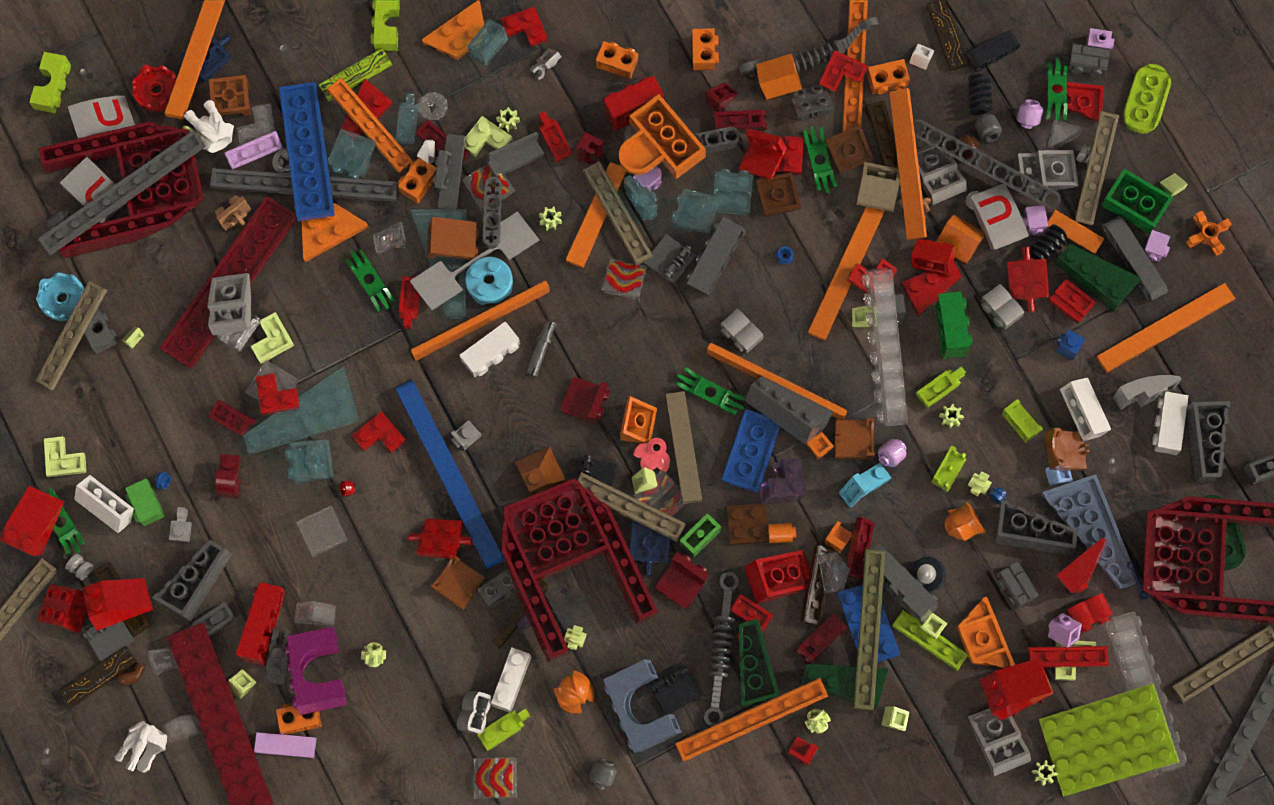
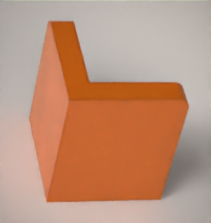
[824,521,853,554]

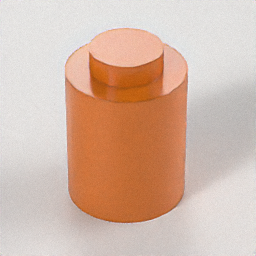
[768,523,796,543]

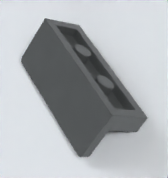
[486,132,544,177]

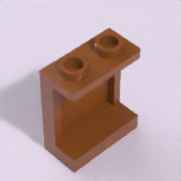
[427,217,479,263]

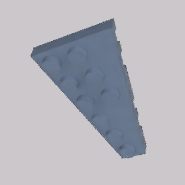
[1041,474,1136,590]

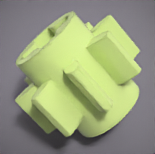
[496,107,520,132]
[539,206,562,231]
[939,404,964,429]
[968,471,992,496]
[564,625,587,650]
[361,642,386,667]
[804,709,831,733]
[1031,760,1058,786]

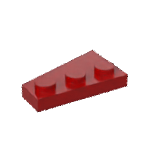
[341,79,393,143]
[1046,82,1104,122]
[902,261,961,317]

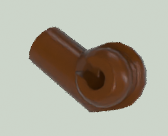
[117,663,146,686]

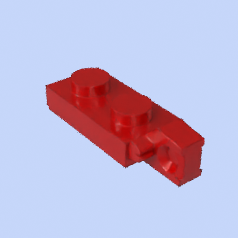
[539,111,573,162]
[399,276,420,329]

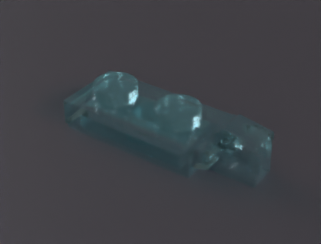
[395,93,419,145]

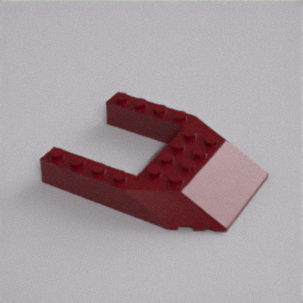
[38,122,204,258]
[502,478,658,662]
[1143,496,1274,624]

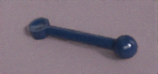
[1127,561,1148,600]

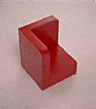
[787,737,819,766]

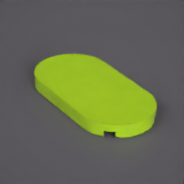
[1123,64,1171,134]

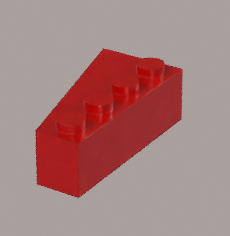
[236,582,285,666]

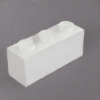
[460,322,520,378]
[1060,378,1111,441]
[1152,391,1188,455]
[74,475,134,533]
[491,647,531,713]

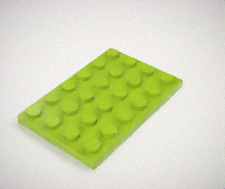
[1039,684,1179,797]

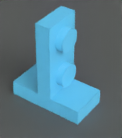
[839,463,891,508]

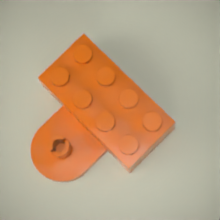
[619,94,706,179]

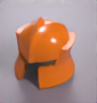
[944,501,986,541]
[554,670,595,714]

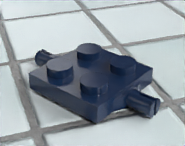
[179,33,232,82]
[630,521,670,576]

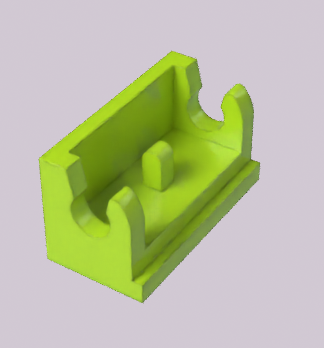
[1002,399,1043,443]
[931,445,966,492]

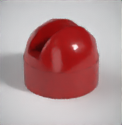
[340,481,356,496]

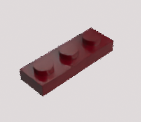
[415,119,469,162]
[844,517,875,579]

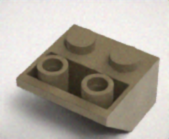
[856,162,900,212]

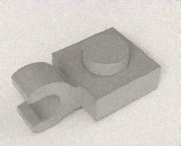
[530,48,561,80]
[169,507,192,542]

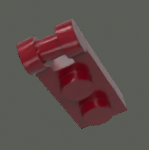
[714,110,767,131]
[794,613,847,664]

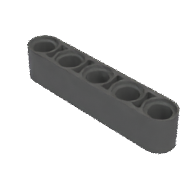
[661,127,739,163]
[1102,216,1168,302]

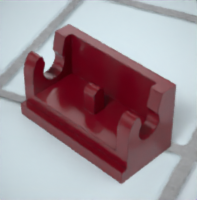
[576,132,604,165]
[208,400,256,436]

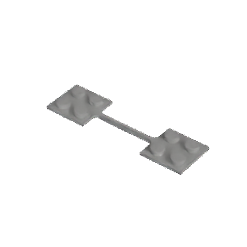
[410,211,539,311]

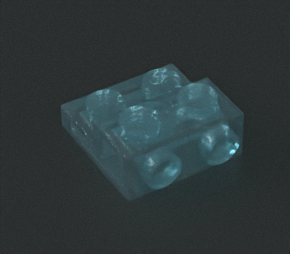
[327,129,376,179]
[712,169,753,215]
[624,175,658,222]
[671,188,720,235]
[285,440,334,484]

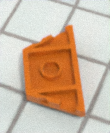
[422,0,487,60]
[302,203,369,262]
[956,596,1015,668]

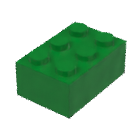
[1101,169,1173,234]
[934,291,972,359]

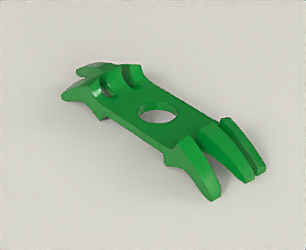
[1046,58,1068,122]
[803,126,837,194]
[344,249,395,312]
[676,367,745,415]
[42,488,85,555]

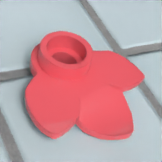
[633,438,670,473]

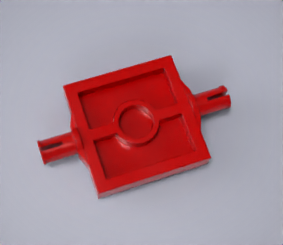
[1007,247,1049,312]
[408,518,473,559]

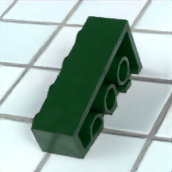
[1055,244,1141,312]
[739,618,780,707]
[800,664,889,710]

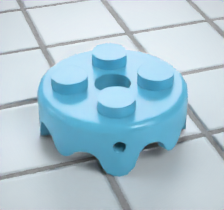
[465,257,513,305]
[36,273,85,321]

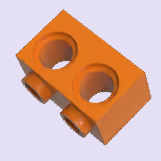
[692,28,719,70]
[596,41,638,79]
[867,59,910,95]
[398,157,437,204]
[276,703,322,735]

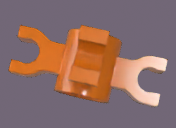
[1186,211,1232,256]

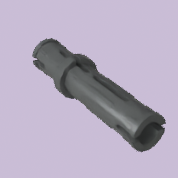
[526,320,556,378]

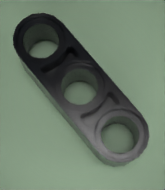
[966,30,1021,72]

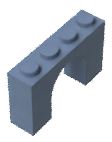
[603,659,682,753]

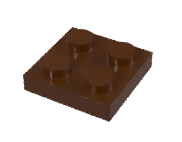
[825,125,874,174]
[756,172,801,217]
[726,503,769,546]

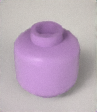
[1016,99,1043,129]
[878,439,907,467]

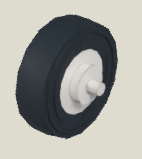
[910,557,946,591]

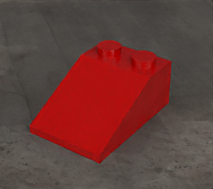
[0,486,65,556]
[1057,537,1108,594]
[744,550,810,604]
[82,578,153,631]
[979,658,1054,720]

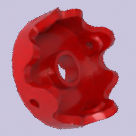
[132,65,177,112]

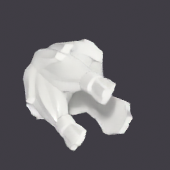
[184,100,234,153]
[114,721,167,773]

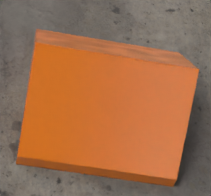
[756,53,802,100]
[936,214,985,264]
[620,396,657,444]

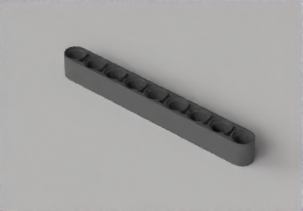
[913,119,1061,208]

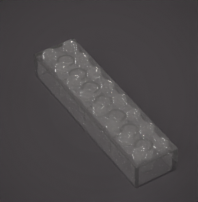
[862,268,908,427]
[1105,611,1187,776]

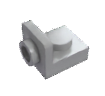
[450,420,482,451]

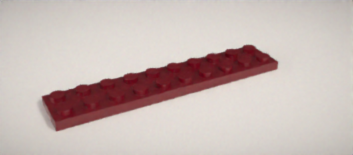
[159,196,297,369]
[166,622,274,805]

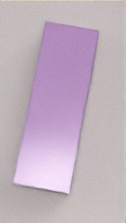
[224,131,283,170]
[254,732,317,758]

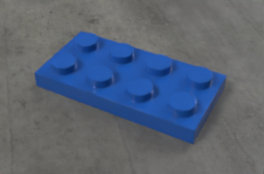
[721,409,780,493]
[837,585,900,663]

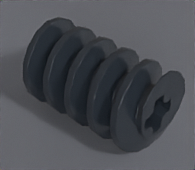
[968,73,993,115]
[1030,224,1067,261]

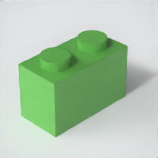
[125,478,165,526]
[680,513,721,558]

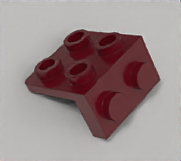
[561,377,611,425]
[656,553,709,609]

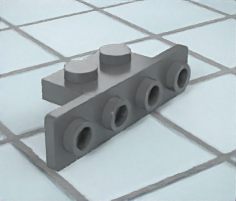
[433,134,466,210]

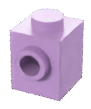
[1086,28,1114,50]
[633,166,662,195]
[1022,205,1048,236]
[1144,230,1170,262]
[1048,613,1082,648]

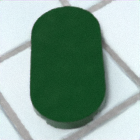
[1204,495,1246,571]

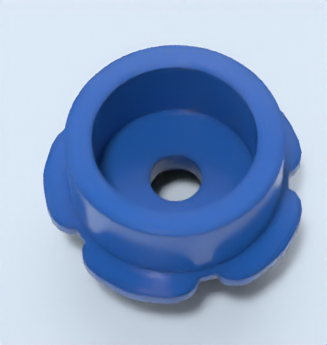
[775,246,794,264]
[154,471,171,490]
[988,487,1006,505]

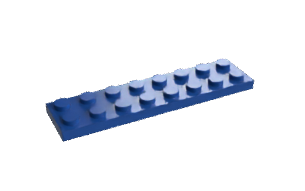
[279,82,335,221]

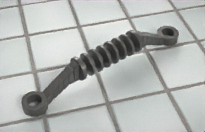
[738,17,879,75]
[704,572,739,727]

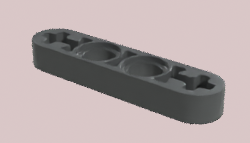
[483,177,502,249]

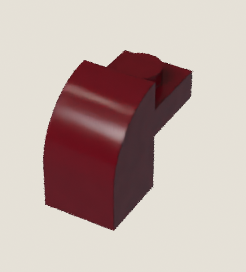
[216,454,241,498]

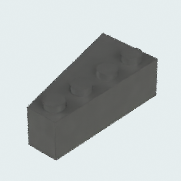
[686,217,746,296]
[745,376,833,444]
[1186,401,1230,483]
[994,499,1078,556]
[152,540,232,621]
[863,543,938,624]

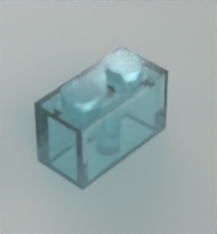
[467,19,508,66]

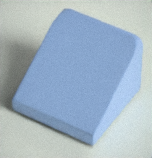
[1045,467,1073,486]

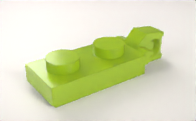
[916,366,966,409]
[477,709,531,751]

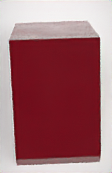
[706,82,738,112]

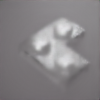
[237,104,276,146]

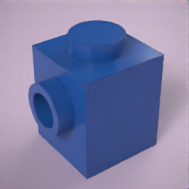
[1056,329,1085,361]

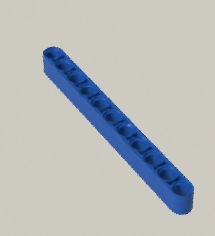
[395,379,505,569]

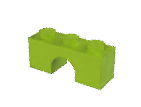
[371,0,400,51]
[29,52,71,113]

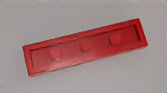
[1027,646,1109,668]

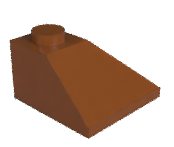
[515,447,566,496]

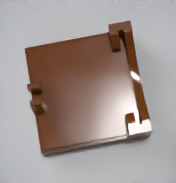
[209,75,251,116]
[834,418,874,460]
[1045,428,1090,471]
[431,556,486,611]

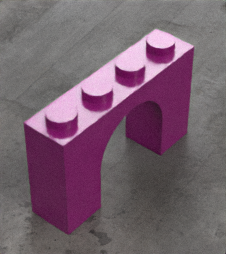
[285,627,347,715]

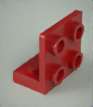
[739,128,787,179]
[37,584,87,633]

